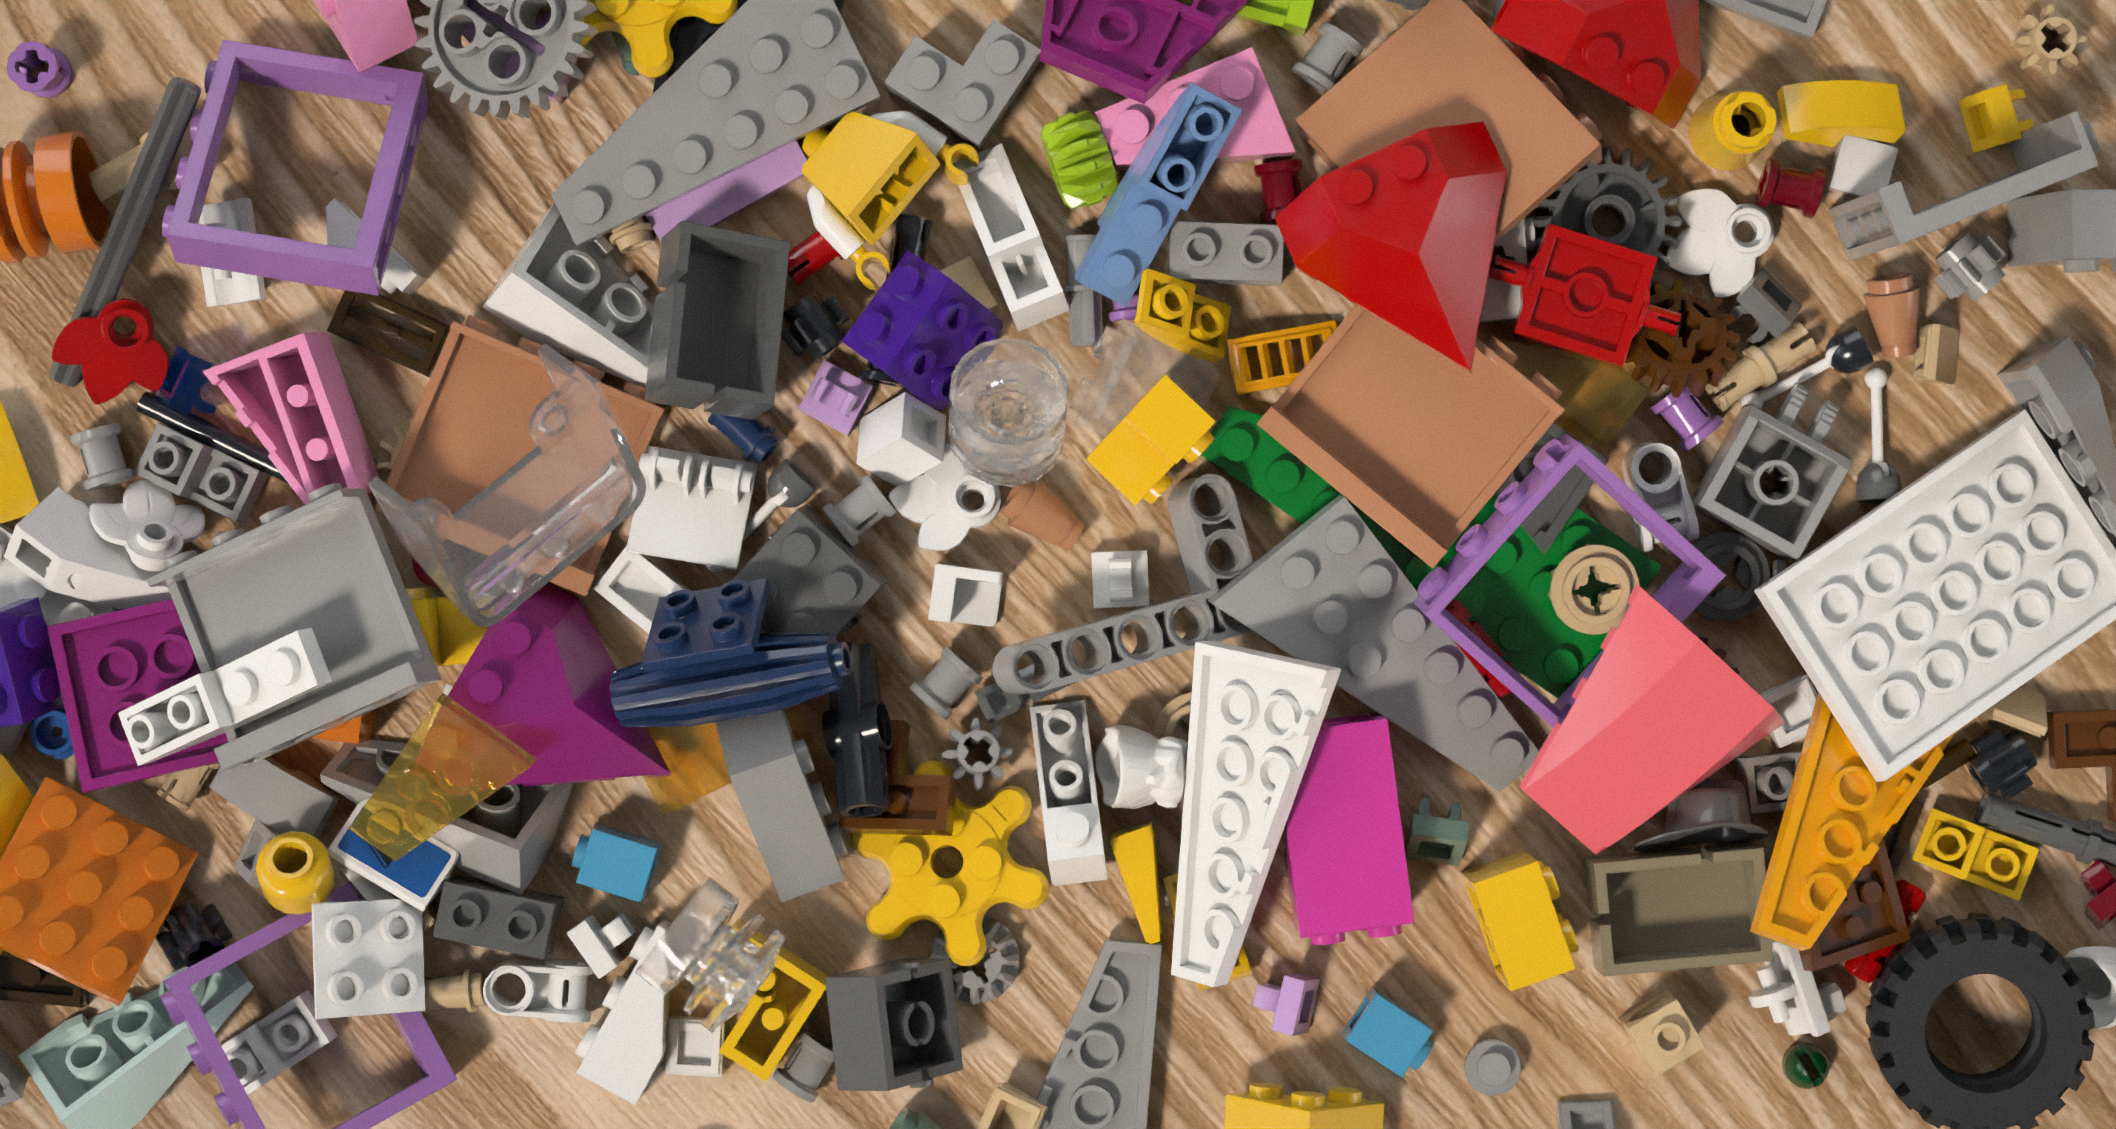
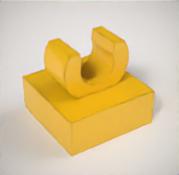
[1958,84,2034,154]

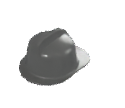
[1634,779,1769,852]

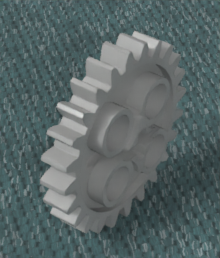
[414,0,598,120]

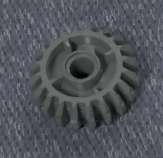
[1531,145,1683,284]

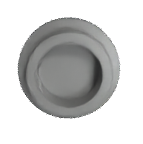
[1464,1039,1521,1096]

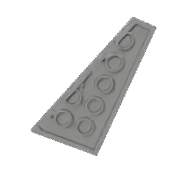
[551,0,881,247]
[1207,495,1539,792]
[1036,938,1162,1129]

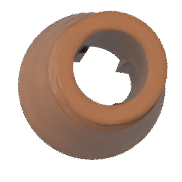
[1863,273,1920,358]
[999,475,1085,552]

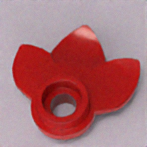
[52,298,168,405]

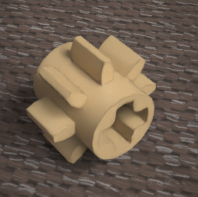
[2010,4,2087,78]

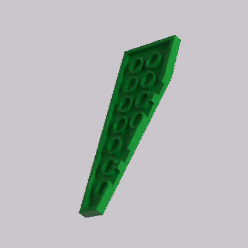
[1201,406,1662,699]

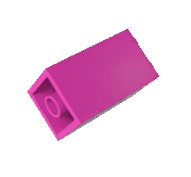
[1282,712,1415,945]

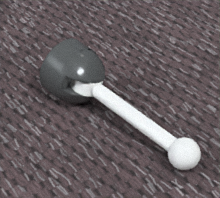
[1856,367,1902,503]
[706,459,817,573]

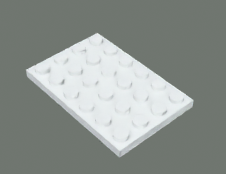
[1754,409,2116,782]

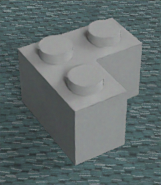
[884,19,1040,152]

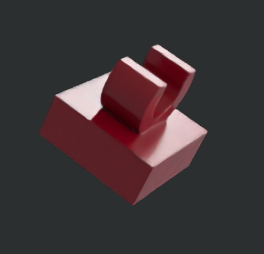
[2079,860,2116,930]

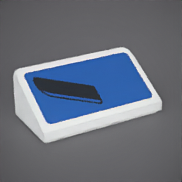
[327,797,459,912]

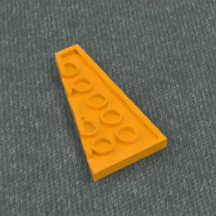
[1750,692,1956,951]

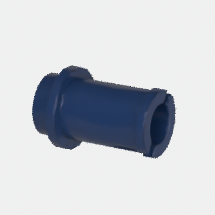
[707,413,781,465]

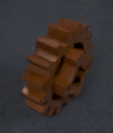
[1625,279,1741,398]

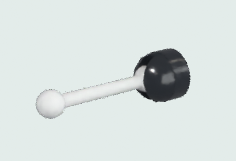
[1741,324,1874,410]

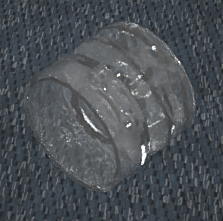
[948,337,1069,487]
[635,877,787,1033]

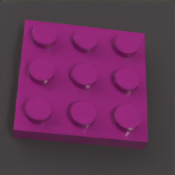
[48,599,229,793]

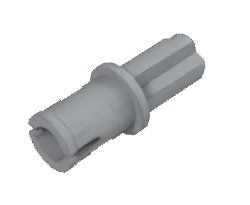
[1063,234,1103,347]

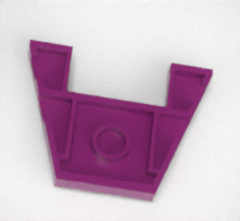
[1039,0,1252,104]

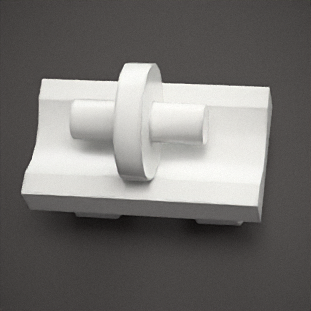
[198,198,266,308]
[1748,940,1847,1037]

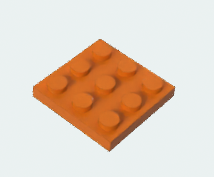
[0,776,199,1006]

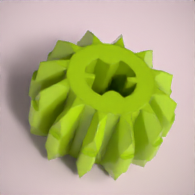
[1040,110,1118,209]

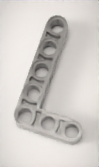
[993,474,1253,695]

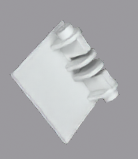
[626,446,758,570]
[311,899,425,1019]

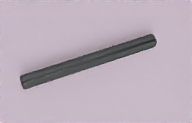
[49,77,201,387]

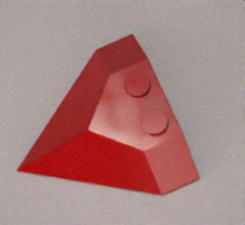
[1490,0,1701,129]
[1274,121,1508,373]

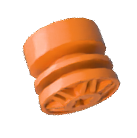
[0,130,108,264]

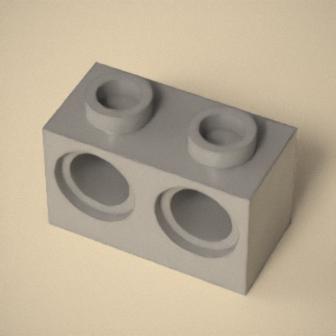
[1167,221,1284,286]

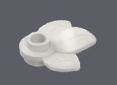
[1666,189,1774,298]
[889,443,1001,551]
[89,479,205,571]

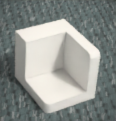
[856,392,946,486]
[928,563,1004,627]

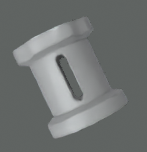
[1291,22,1364,94]
[70,423,135,491]
[822,474,897,547]
[910,645,984,720]
[772,1028,834,1102]

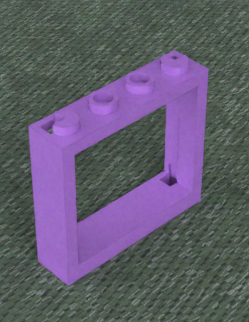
[162,40,429,296]
[1413,433,1726,728]
[159,882,457,1129]

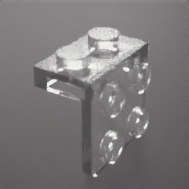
[1069,319,1219,466]

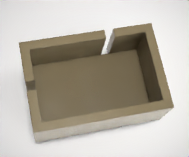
[1584,842,1774,976]

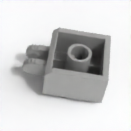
[1691,383,1851,560]

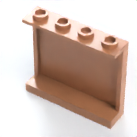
[1295,0,1602,243]
[1257,305,1565,569]
[374,315,664,596]

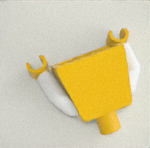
[802,111,979,290]

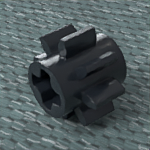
[781,291,850,361]
[1966,727,2037,798]
[156,901,232,970]

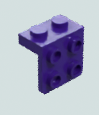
[842,250,1003,411]
[0,597,64,727]

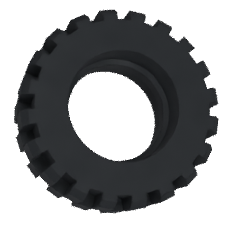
[1866,913,2095,1129]

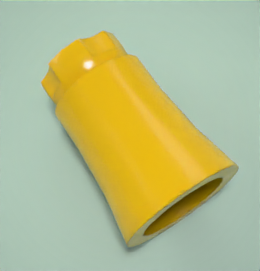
[1689,91,1777,171]

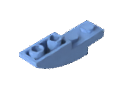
[1074,82,1242,307]

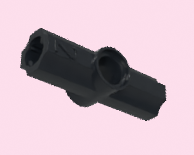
[822,642,893,819]

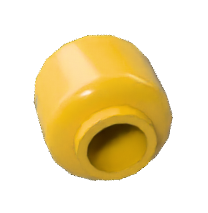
[256,831,335,915]

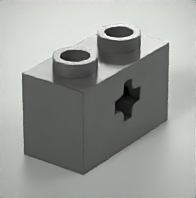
[433,875,564,960]

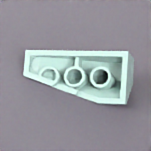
[18,962,253,1129]

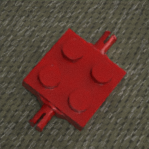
[1489,223,1681,367]

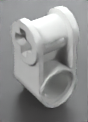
[1622,442,1699,553]
[483,958,594,1023]

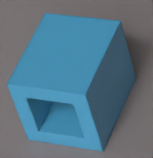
[572,824,663,903]
[1341,987,1434,1078]

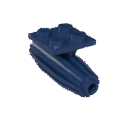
[610,578,852,727]

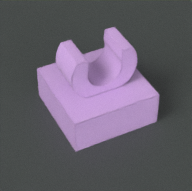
[798,360,874,436]
[1252,973,1320,1036]

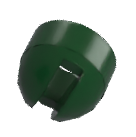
[1782,1042,1830,1089]

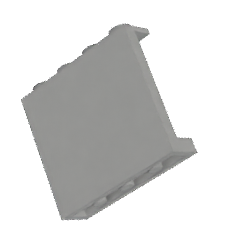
[1828,111,2099,261]
[147,483,441,770]

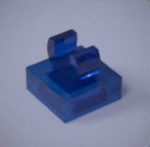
[155,345,217,415]

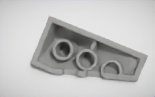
[320,740,574,895]

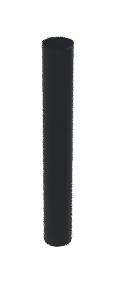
[136,391,289,484]

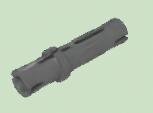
[1975,793,2116,867]

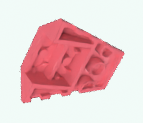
[1519,584,1786,856]

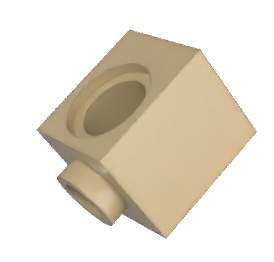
[1618,990,1706,1076]

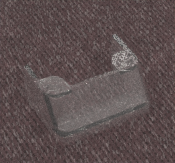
[368,343,646,627]

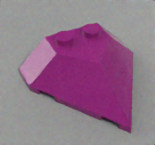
[416,573,671,791]

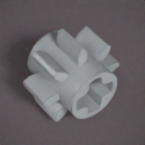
[1933,232,2006,302]
[941,718,1012,791]

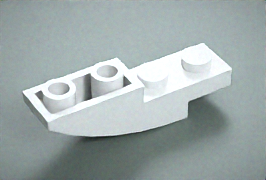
[118,627,332,766]

